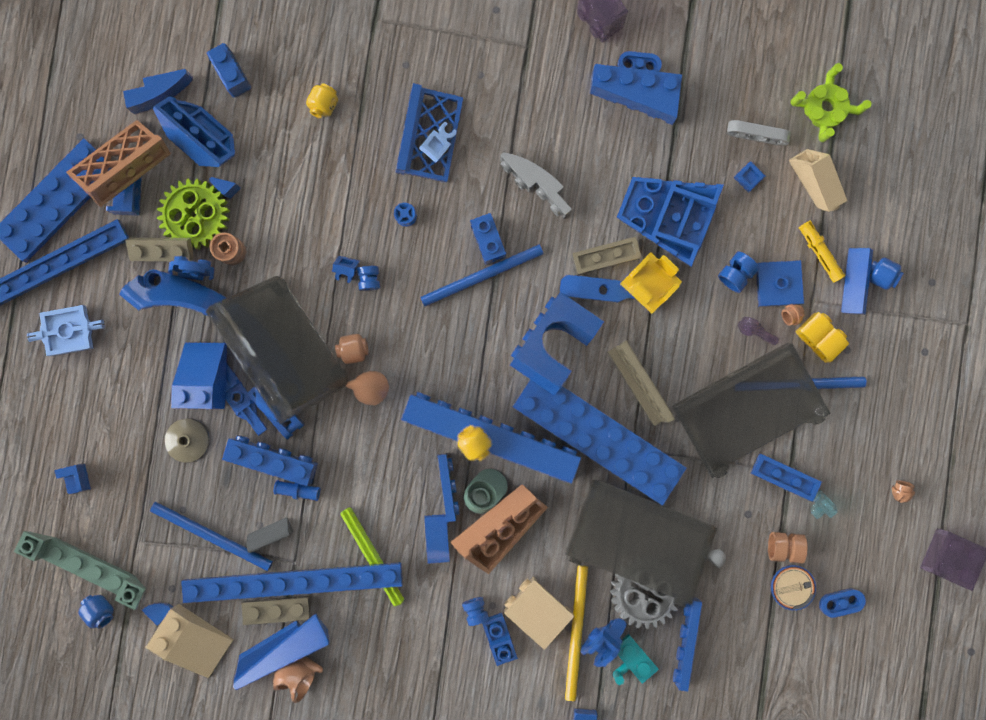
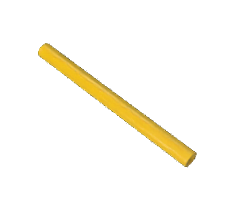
[565,565,588,701]

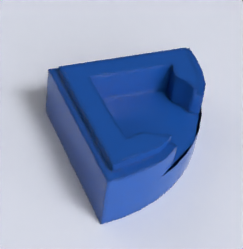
[142,603,173,626]

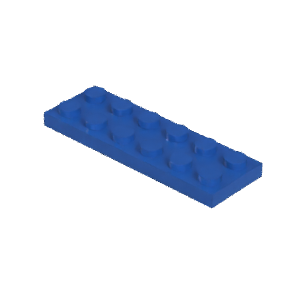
[0,138,109,263]

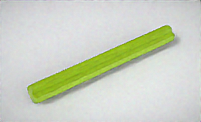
[340,507,404,607]

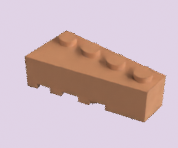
[451,485,548,574]

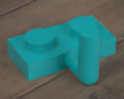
[613,634,659,685]

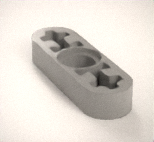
[727,120,791,146]

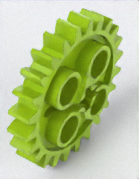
[157,179,230,250]

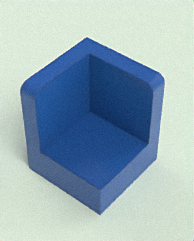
[54,464,91,494]

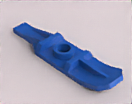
[560,275,636,302]
[225,363,268,436]

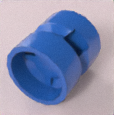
[717,251,760,293]

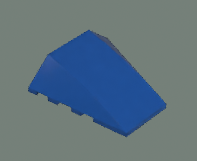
[617,177,724,267]

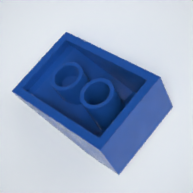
[171,343,227,409]

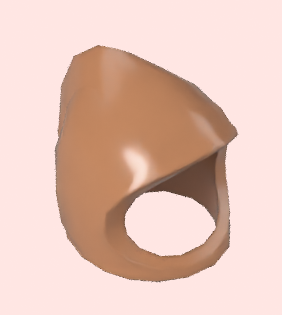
[346,371,389,406]
[273,657,323,703]

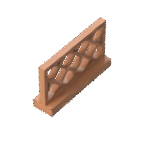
[66,120,171,207]

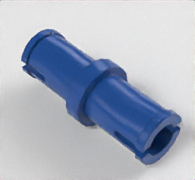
[273,480,321,501]

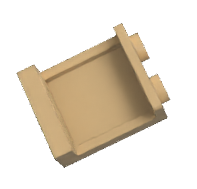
[504,577,574,650]

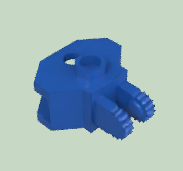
[581,618,627,667]

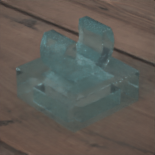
[810,490,838,519]

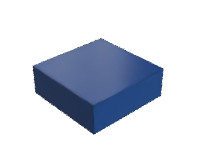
[733,161,765,193]

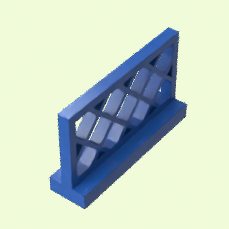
[395,83,463,183]

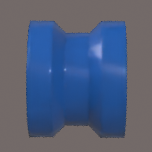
[394,202,417,227]

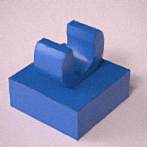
[332,256,360,283]

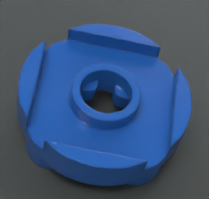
[168,256,215,280]

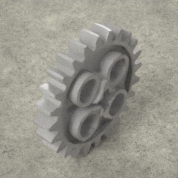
[610,555,682,629]

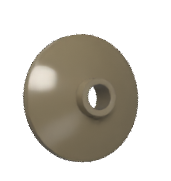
[165,419,209,462]

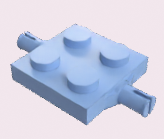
[27,305,105,356]

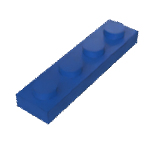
[673,597,702,692]

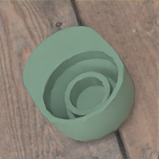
[464,469,507,514]

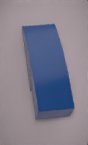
[123,69,193,114]

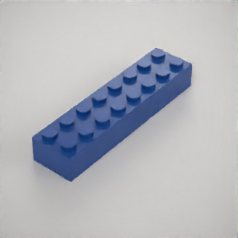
[512,380,687,506]
[401,392,581,484]

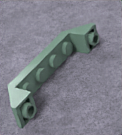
[14,531,146,610]

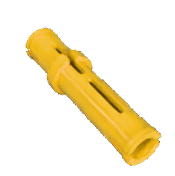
[798,220,846,283]

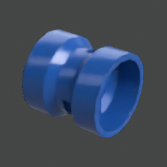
[357,266,380,291]
[462,597,489,626]

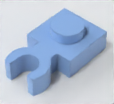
[419,122,456,162]

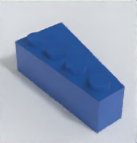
[590,64,682,125]

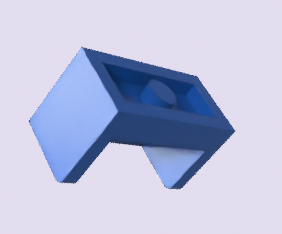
[106,167,142,216]

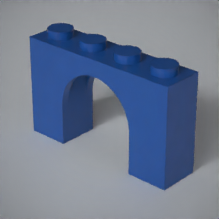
[510,292,604,395]

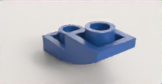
[424,514,450,564]
[482,612,518,666]

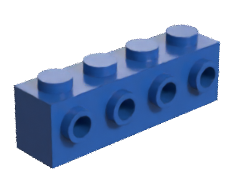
[222,435,318,486]

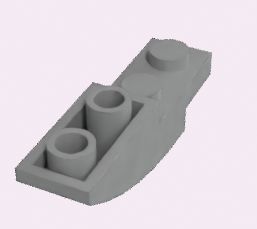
[500,152,572,219]

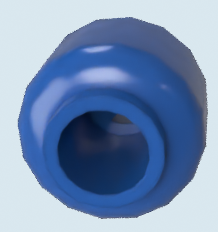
[870,257,904,290]
[78,595,114,629]

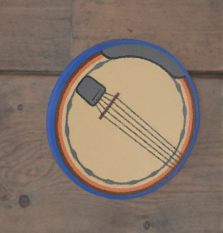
[771,565,816,610]

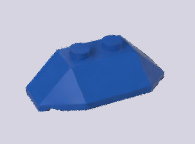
[153,96,235,167]

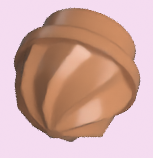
[781,304,805,326]
[892,480,915,503]

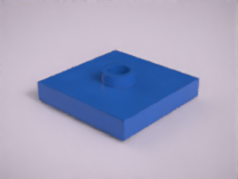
[756,260,804,307]

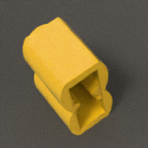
[795,312,849,363]

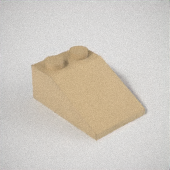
[145,604,234,678]

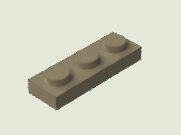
[572,237,642,275]
[126,238,194,262]
[241,596,311,625]

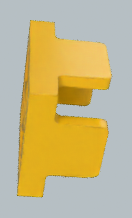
[620,252,682,314]

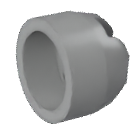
[706,549,726,569]

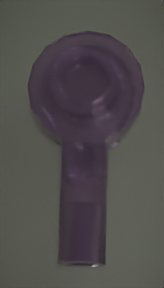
[737,317,779,345]

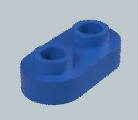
[617,51,662,72]
[819,588,866,618]

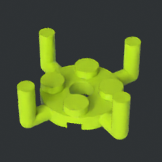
[790,63,872,142]

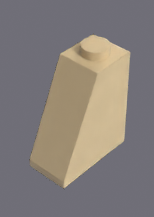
[789,149,847,212]

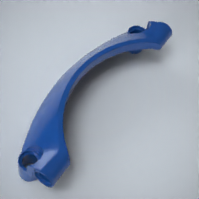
[120,269,305,422]

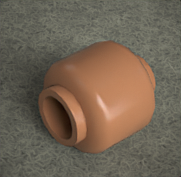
[335,334,369,364]

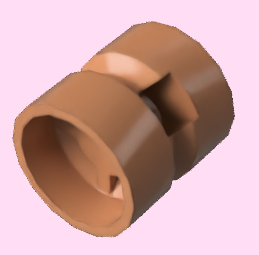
[210,232,246,265]
[768,532,807,564]

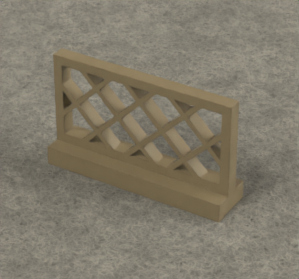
[607,340,675,426]

